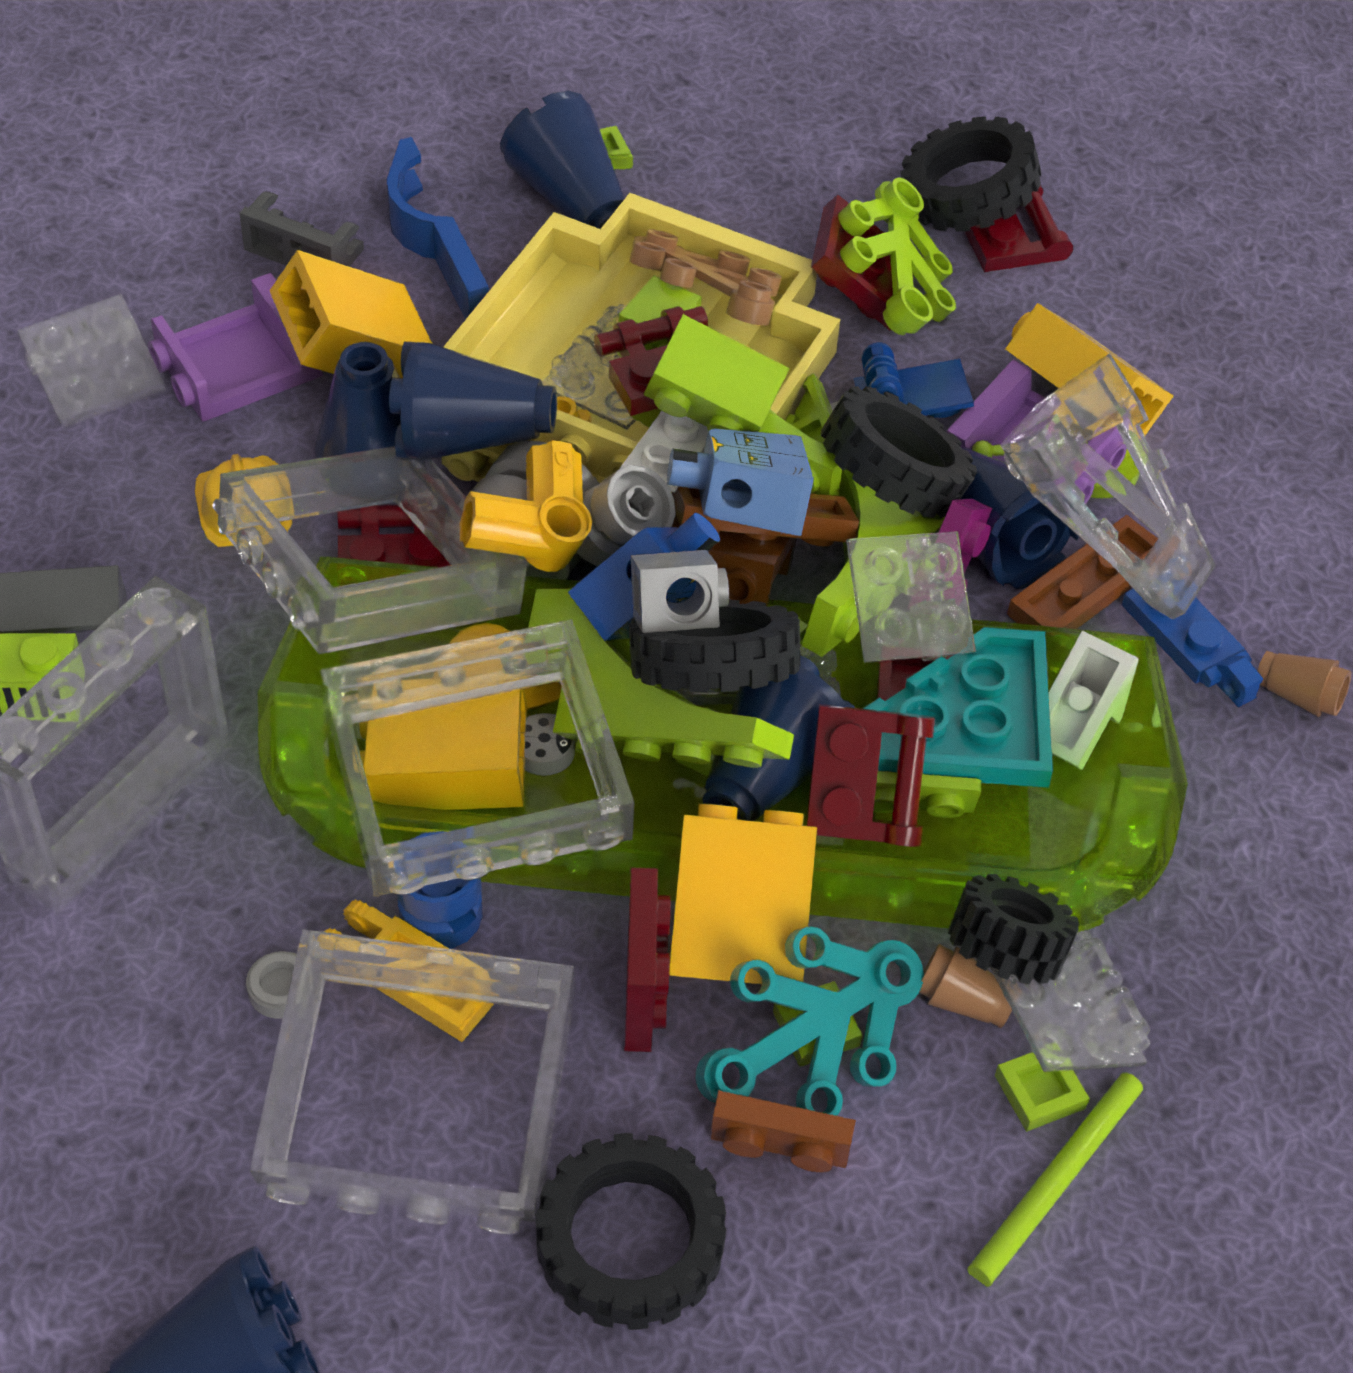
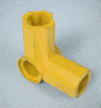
[459,440,592,572]

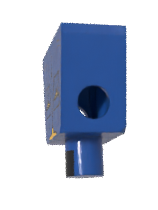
[568,513,720,641]

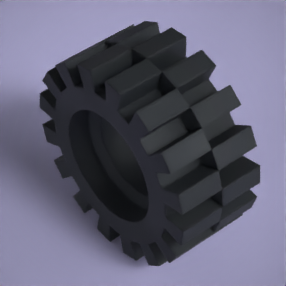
[948,874,1079,984]

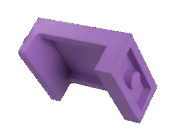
[148,273,323,422]
[947,359,1127,507]

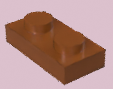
[711,1091,856,1172]

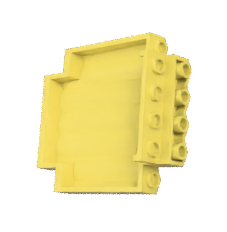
[441,193,840,493]

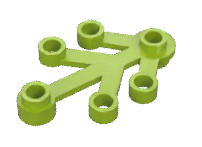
[838,177,956,335]

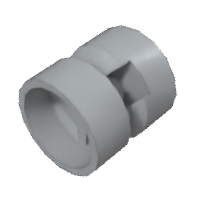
[577,465,676,566]

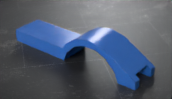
[386,137,489,320]

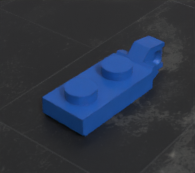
[1121,571,1263,707]

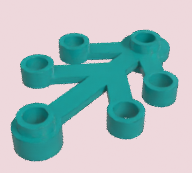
[695,926,924,1116]

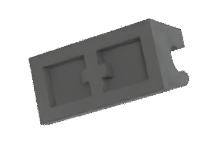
[239,191,364,267]
[0,565,126,640]

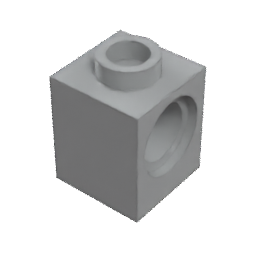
[631,550,729,633]

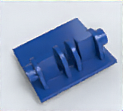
[853,342,974,418]

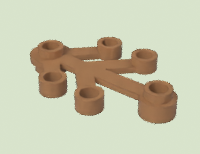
[629,229,782,325]

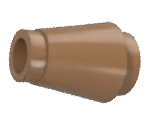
[1258,651,1352,717]
[919,944,1019,1028]

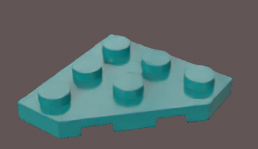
[863,627,1053,788]

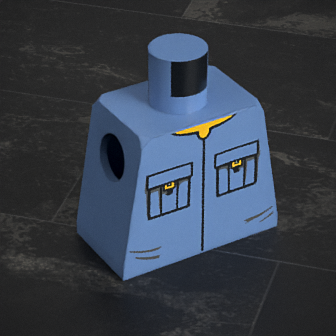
[667,429,814,536]

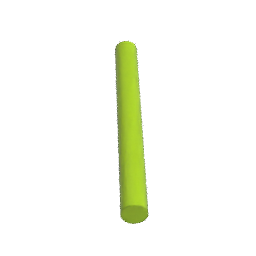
[967,1072,1143,1287]

